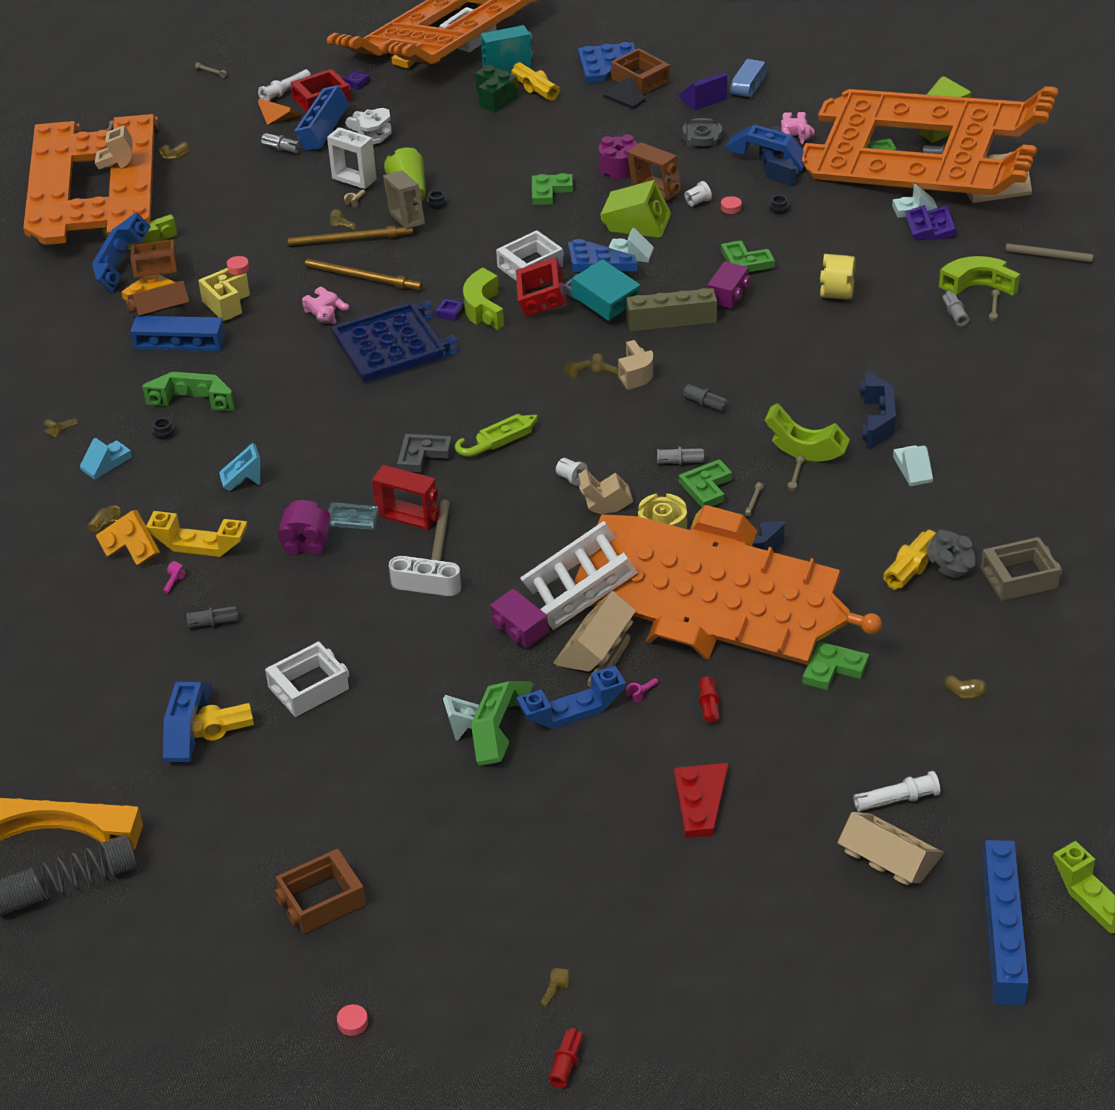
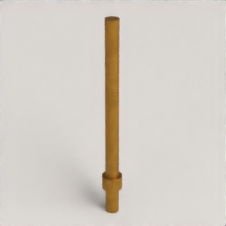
[288,225,413,246]
[305,259,423,291]

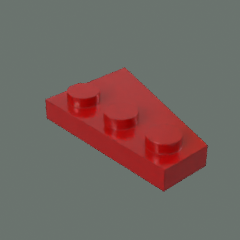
[674,763,728,838]

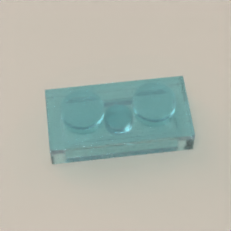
[328,502,379,530]

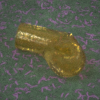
[159,142,189,159]
[87,505,121,533]
[945,675,987,699]

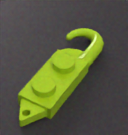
[455,413,538,457]

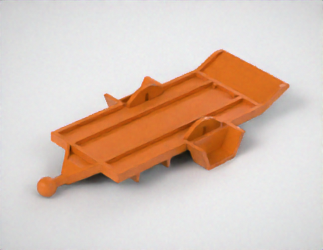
[574,505,882,665]

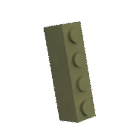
[626,288,717,332]

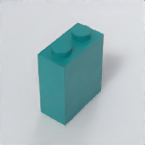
[481,25,533,72]
[571,259,640,321]

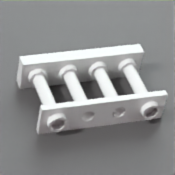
[521,521,638,630]

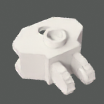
[345,108,392,144]

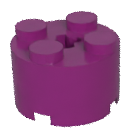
[599,135,639,179]
[278,500,332,555]

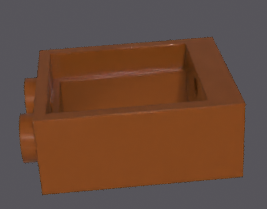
[611,48,670,95]
[627,142,682,200]
[130,239,177,277]
[125,281,189,317]
[274,849,366,934]

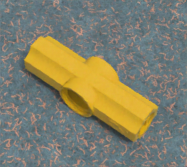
[511,62,560,101]
[883,530,936,590]
[192,703,254,741]

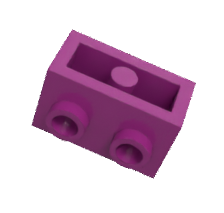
[708,261,751,309]
[490,589,549,649]

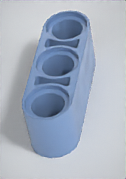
[730,59,767,98]

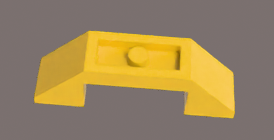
[146,511,248,557]

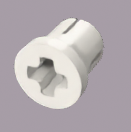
[684,181,712,206]
[556,458,588,486]

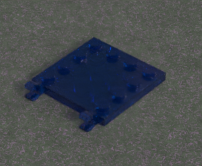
[331,300,459,382]

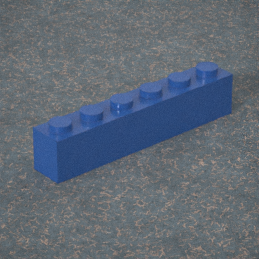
[982,840,1029,1005]

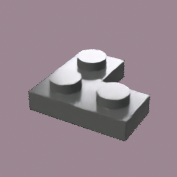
[397,434,452,472]

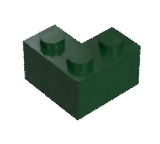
[475,65,518,113]

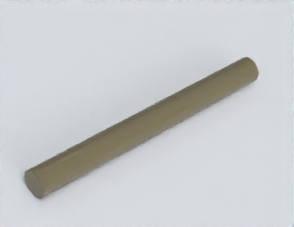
[1005,243,1093,263]
[431,500,450,561]

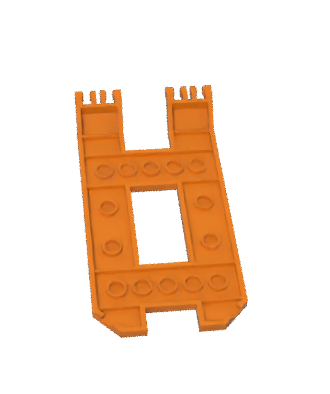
[327,0,537,64]
[802,86,1059,196]
[23,114,159,245]

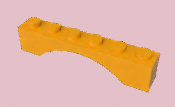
[0,798,143,851]

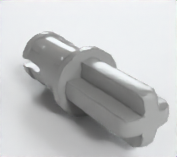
[261,133,301,154]
[942,291,969,327]
[657,447,704,466]

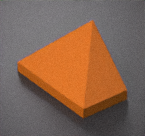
[258,99,300,125]

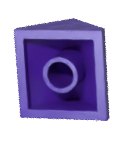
[679,72,728,110]

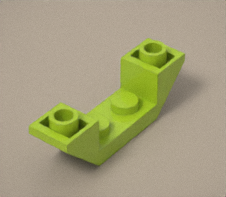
[1053,841,1115,933]

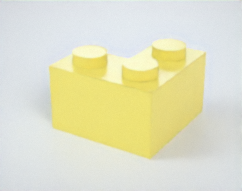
[198,268,250,321]

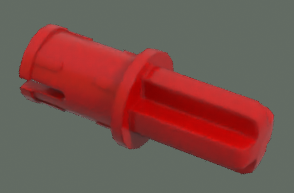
[699,677,720,724]
[548,1028,583,1088]

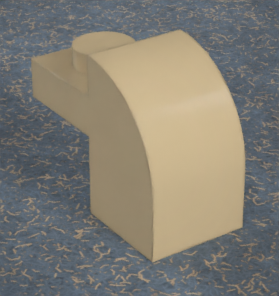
[95,125,133,169]
[618,340,654,390]
[578,469,633,514]

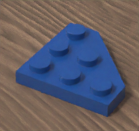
[578,42,635,83]
[568,239,637,272]

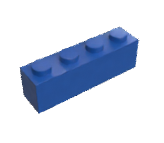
[294,85,349,151]
[130,316,225,351]

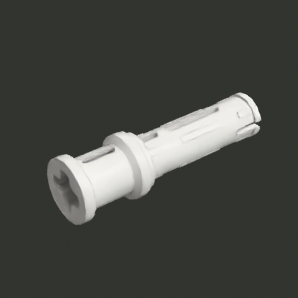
[258,69,311,101]
[854,771,941,812]

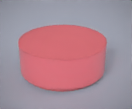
[721,196,742,214]
[227,256,249,275]
[337,1004,368,1036]

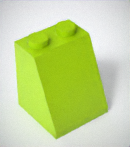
[919,76,972,143]
[600,180,671,238]

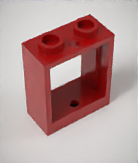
[291,69,351,113]
[516,257,566,317]
[372,465,440,530]

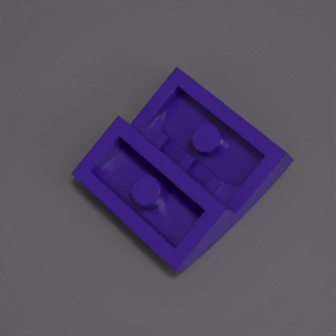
[905,205,957,240]

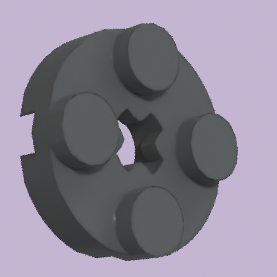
[682,118,722,147]
[926,529,975,578]

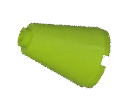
[384,147,426,204]

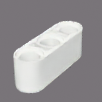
[389,556,461,596]

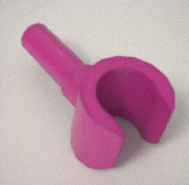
[163,561,185,594]
[626,678,658,703]

